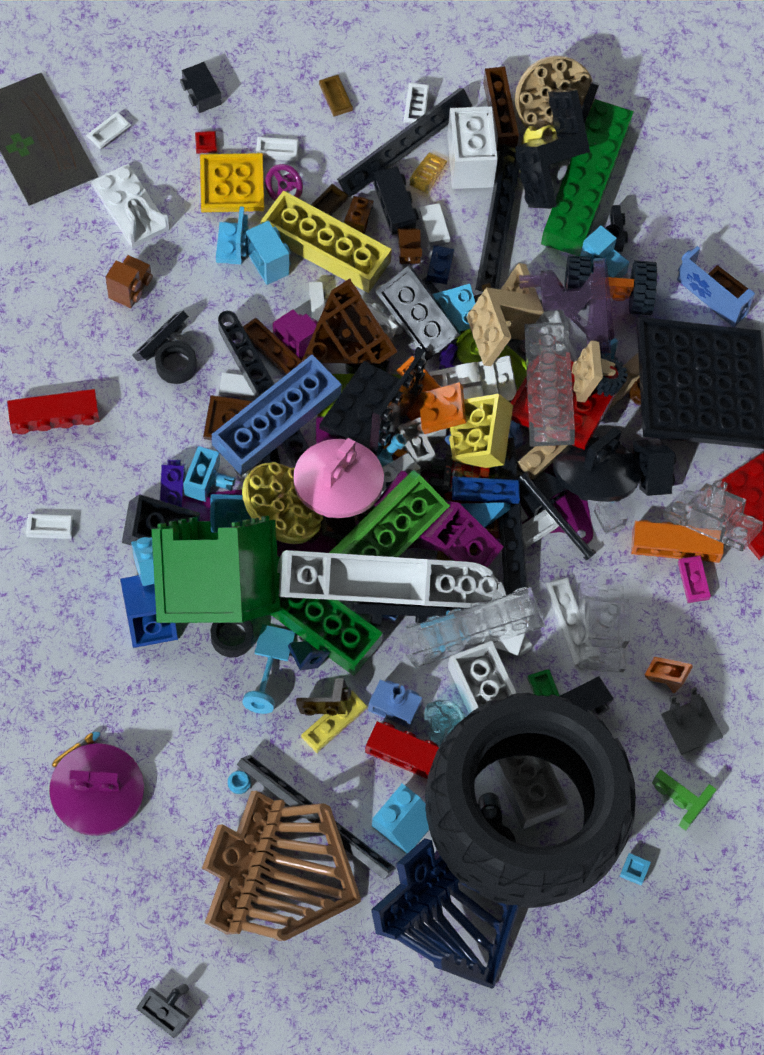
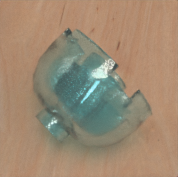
[424,700,466,746]

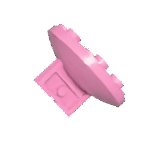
[294,438,384,518]

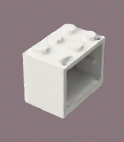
[447,107,497,189]

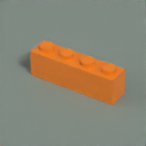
[631,520,724,563]

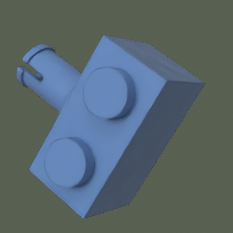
[368,680,422,729]

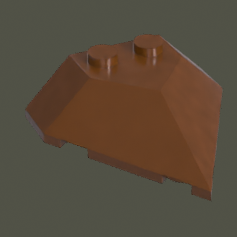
[301,278,398,364]

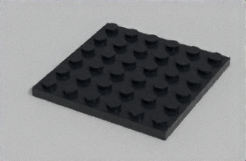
[636,317,764,449]

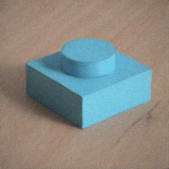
[619,853,651,886]

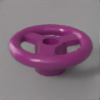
[265,164,303,201]

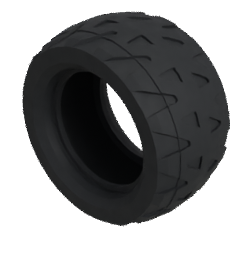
[425,692,636,908]

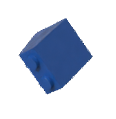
[120,575,178,648]

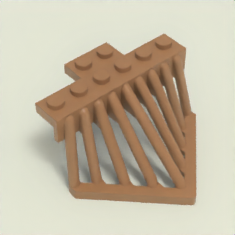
[202,791,361,941]

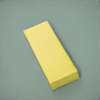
[301,691,368,753]

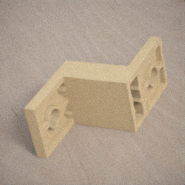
[467,263,544,366]

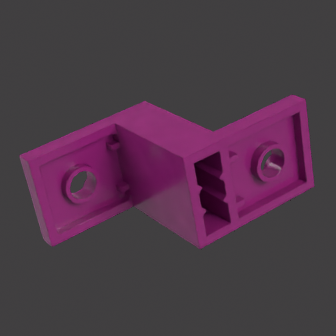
[374,471,504,568]

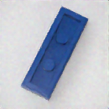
[452,476,520,504]

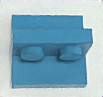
[210,494,252,532]

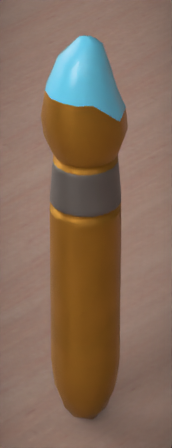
[52,732,100,767]

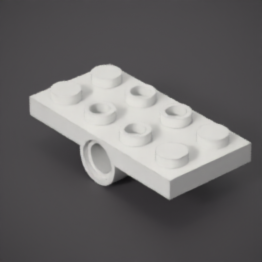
[429,356,517,401]

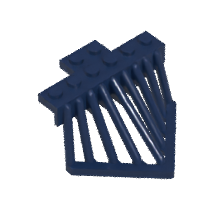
[371,838,519,989]

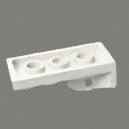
[91,164,169,248]

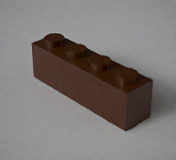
[483,66,519,151]

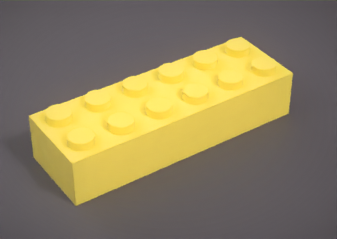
[261,190,392,293]

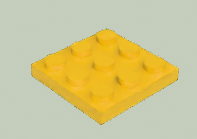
[200,153,264,213]

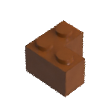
[105,255,153,308]

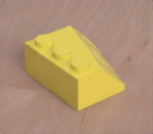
[449,394,513,468]

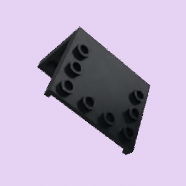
[319,347,427,458]

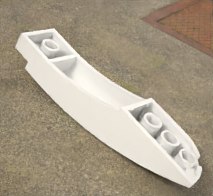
[277,550,508,610]

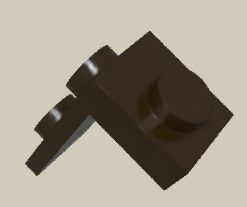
[296,678,351,716]

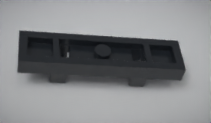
[352,601,446,628]

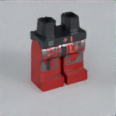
[429,454,490,504]

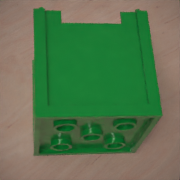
[152,516,280,623]

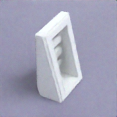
[404,83,430,124]

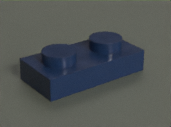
[426,245,454,285]

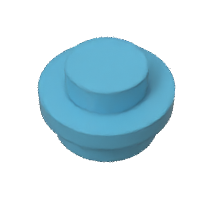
[227,771,251,794]

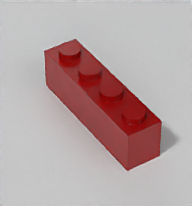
[7,389,100,434]
[365,721,439,779]

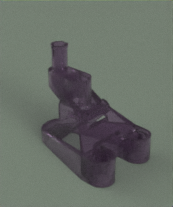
[519,258,614,355]

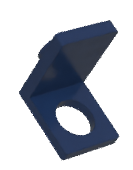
[288,641,330,670]

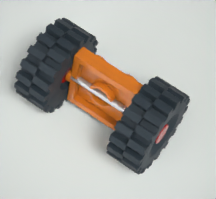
[563,255,657,315]

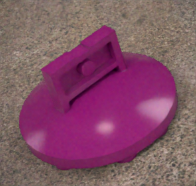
[49,743,144,836]

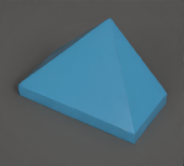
[461,503,510,528]

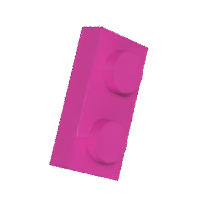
[678,556,711,603]

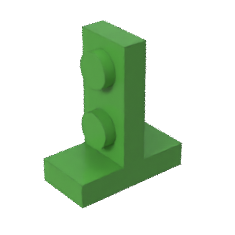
[652,769,717,831]

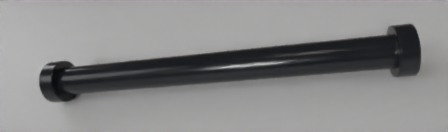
[517,471,596,561]

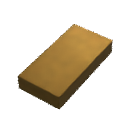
[319,75,353,117]

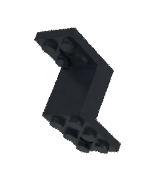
[515,90,590,209]

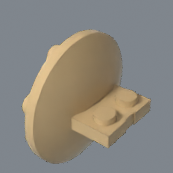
[515,55,595,137]

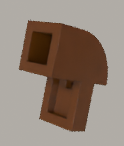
[398,228,422,264]

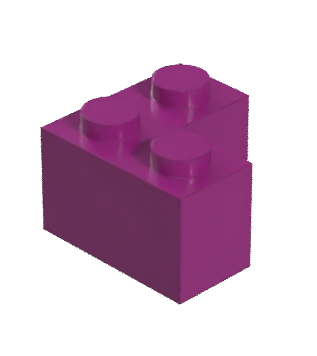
[273,309,318,360]

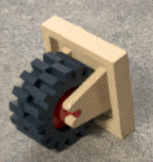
[572,340,628,403]

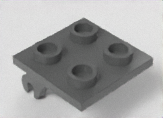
[661,687,723,755]

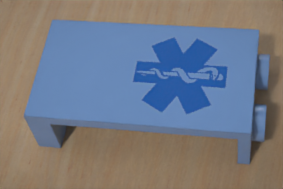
[677,246,755,327]

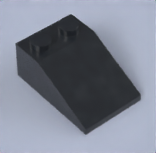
[122,494,200,546]

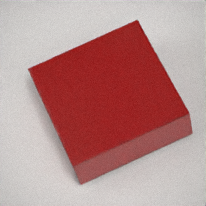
[195,131,217,154]

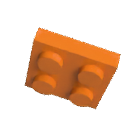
[419,382,466,434]

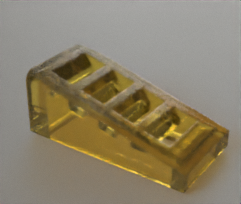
[409,152,447,194]

